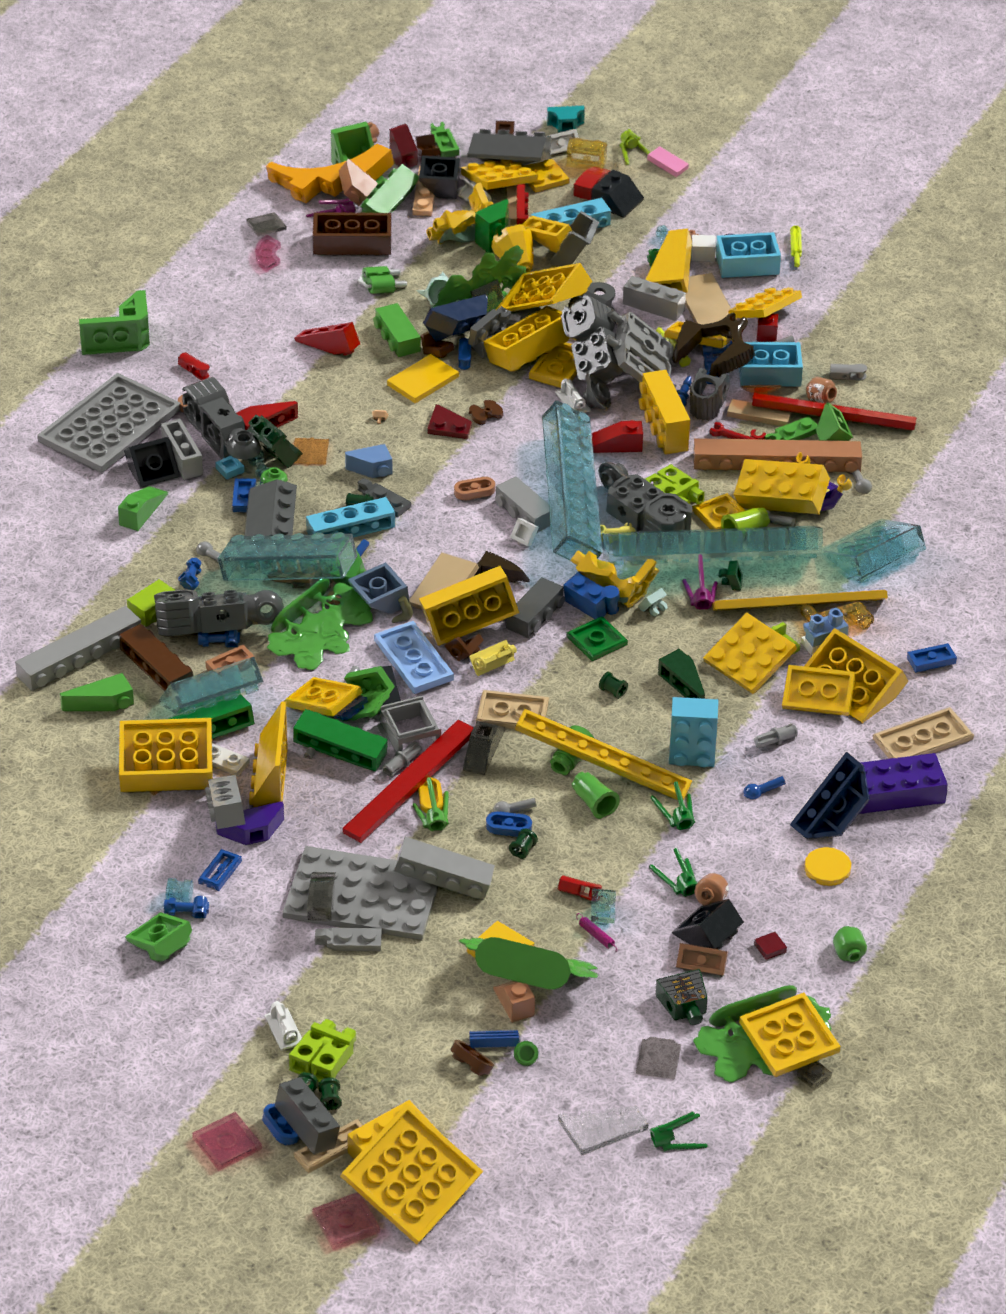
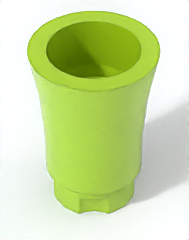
[721,507,770,543]

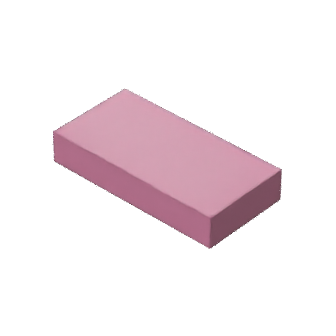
[647,146,689,177]

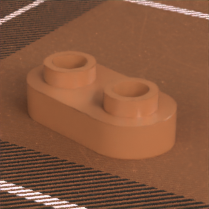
[454,477,495,500]

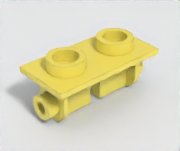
[469,640,517,676]

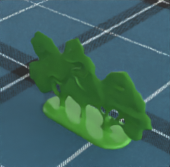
[434,245,526,314]
[267,577,373,670]
[459,937,598,989]
[693,985,832,1082]

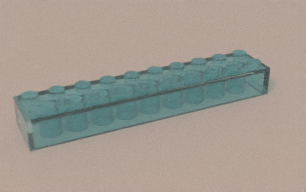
[542,400,603,560]
[602,526,823,565]

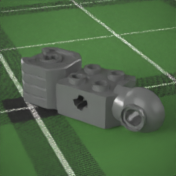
[561,295,623,409]
[182,377,261,460]
[598,462,692,549]
[154,589,284,636]

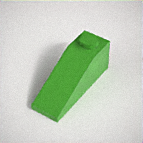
[118,486,168,531]
[60,673,134,711]

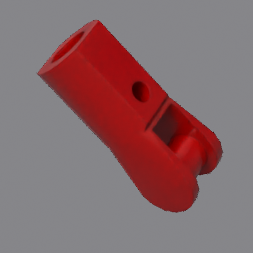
[178,352,210,380]
[558,875,602,901]

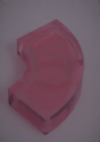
[255,235,281,272]

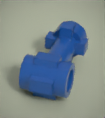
[703,340,732,357]
[178,558,202,590]
[198,630,240,648]
[164,896,209,919]

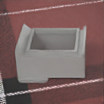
[377,695,441,752]

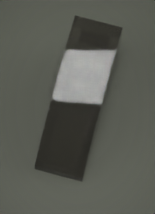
[307,872,336,921]

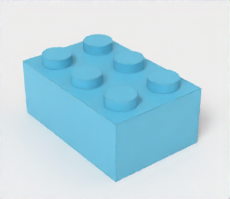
[715,232,781,278]
[739,342,803,387]
[669,697,718,767]

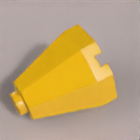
[491,224,534,273]

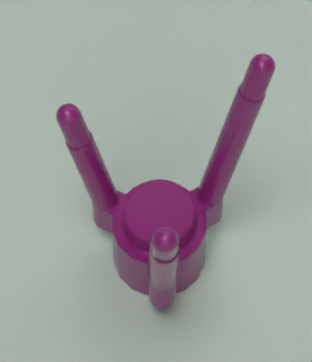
[306,199,356,218]
[682,554,718,610]

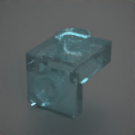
[591,889,616,925]

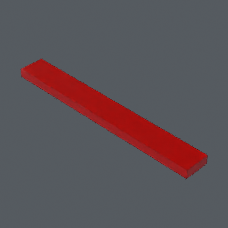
[752,393,917,430]
[342,719,477,843]

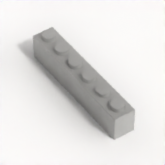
[15,606,141,691]

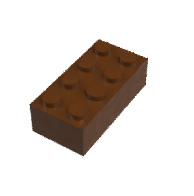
[313,213,392,255]

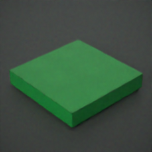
[566,616,628,661]

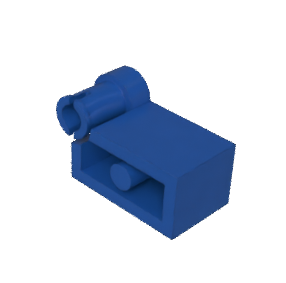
[563,572,620,619]

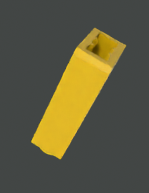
[645,228,692,293]

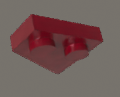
[427,404,472,439]

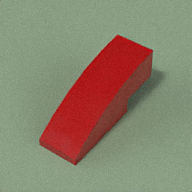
[574,166,611,200]

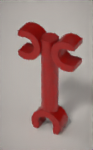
[710,422,766,440]

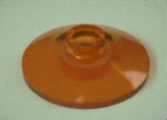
[741,385,782,394]

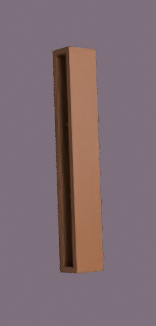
[693,438,862,473]

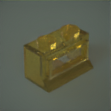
[566,138,607,169]

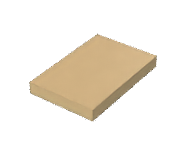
[409,552,479,610]
[476,690,549,729]

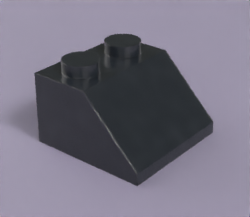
[419,156,460,199]
[592,169,644,218]
[124,437,180,488]
[672,899,744,950]

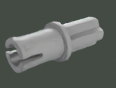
[754,723,798,748]
[382,741,422,778]

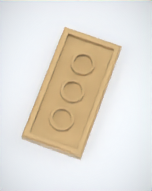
[685,273,737,324]
[873,707,974,759]

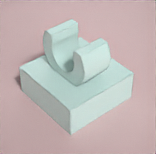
[638,588,668,617]

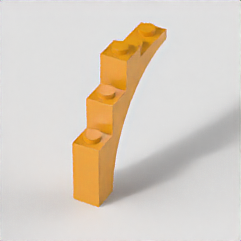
[266,144,394,204]

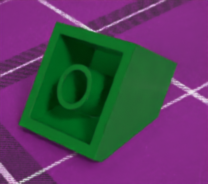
[475,199,509,253]

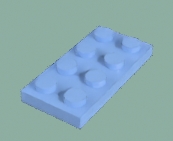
[374,621,454,694]

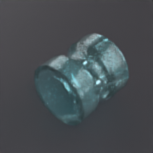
[166,878,193,902]

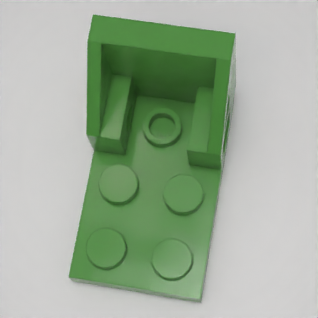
[331,122,384,198]
[79,290,150,355]

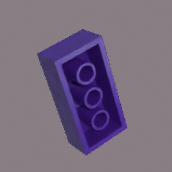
[859,753,948,814]

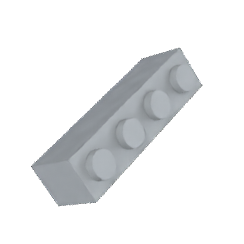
[394,837,495,899]

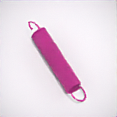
[576,913,617,951]

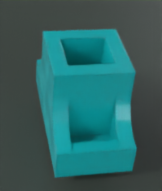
[547,106,585,133]

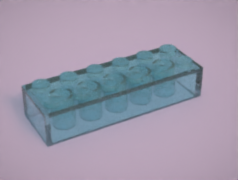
[218,532,357,581]

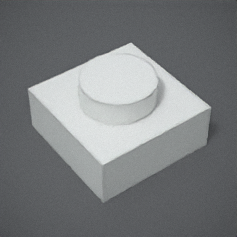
[510,518,539,546]

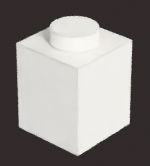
[691,235,716,262]

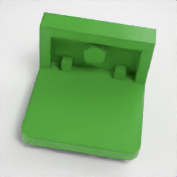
[341,666,395,721]

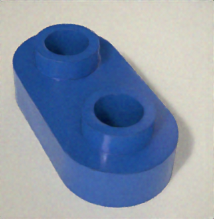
[486,811,532,837]
[262,1103,299,1145]

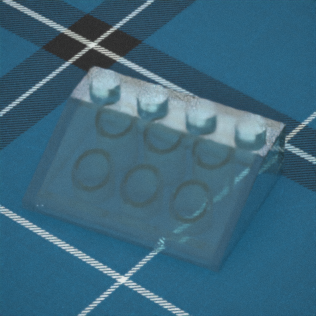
[816,519,926,583]
[158,657,264,715]

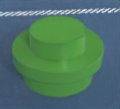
[513,1041,538,1066]

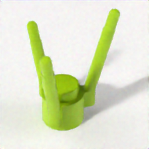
[619,129,651,165]

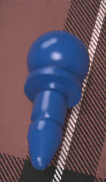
[676,376,691,407]

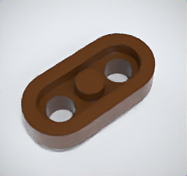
[450,1040,494,1076]

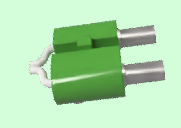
[357,266,407,294]

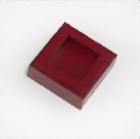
[754,932,787,960]

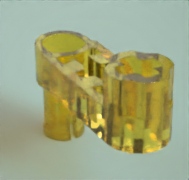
[800,602,874,630]

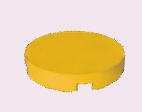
[804,847,852,886]

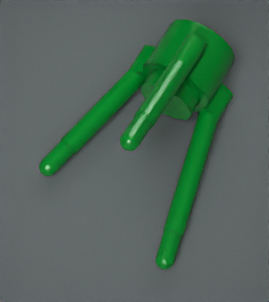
[650,781,695,830]
[649,848,697,897]
[650,1112,708,1151]

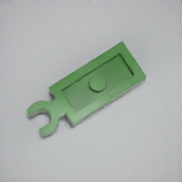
[431,122,460,157]
[765,416,818,440]

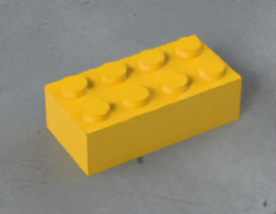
[483,306,570,371]
[639,370,690,455]
[733,459,830,514]
[419,566,519,646]

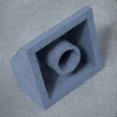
[348,562,410,614]

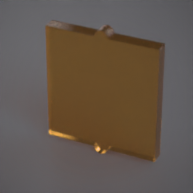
[294,437,329,465]

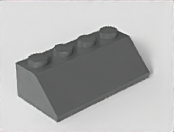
[467,129,551,161]
[243,479,297,558]

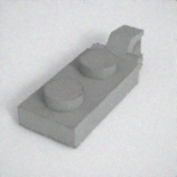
[315,928,382,951]

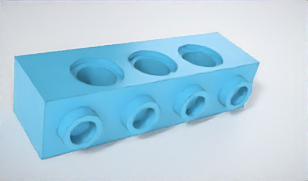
[531,198,611,228]
[306,497,395,547]

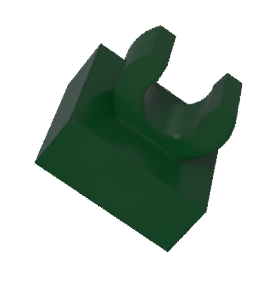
[718,560,743,591]

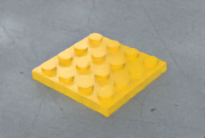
[340,1103,483,1245]

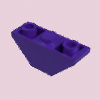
[215,801,284,845]

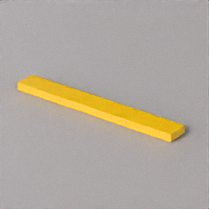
[712,590,888,611]
[515,708,692,801]

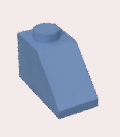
[345,444,393,478]

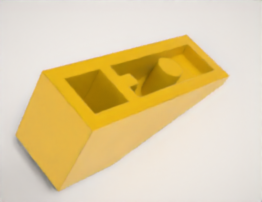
[522,216,572,253]

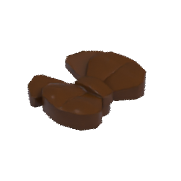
[469,400,503,425]

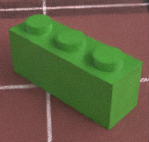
[373,303,421,357]

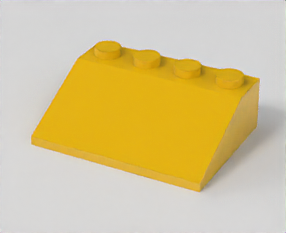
[496,263,592,311]
[804,628,909,724]
[249,701,288,808]
[119,718,213,792]

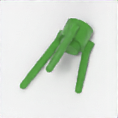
[412,777,449,831]

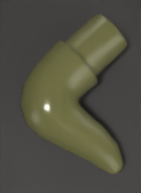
[392,596,413,623]

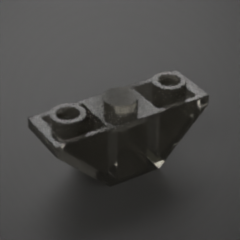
[463,721,505,775]

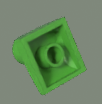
[125,912,192,962]

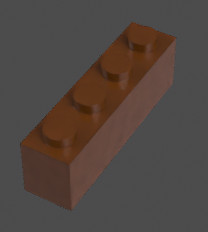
[119,624,194,697]

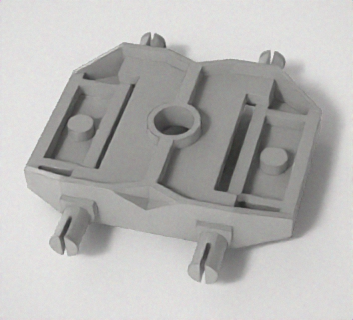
[604,309,679,389]

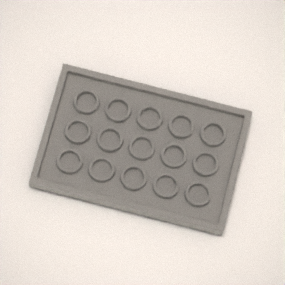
[37,373,181,473]
[283,846,439,940]

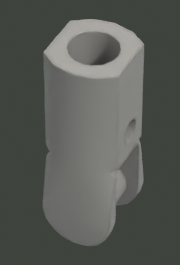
[830,364,867,380]

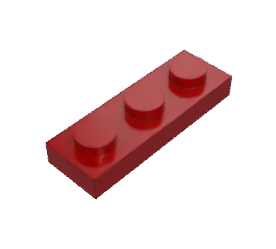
[517,184,529,225]

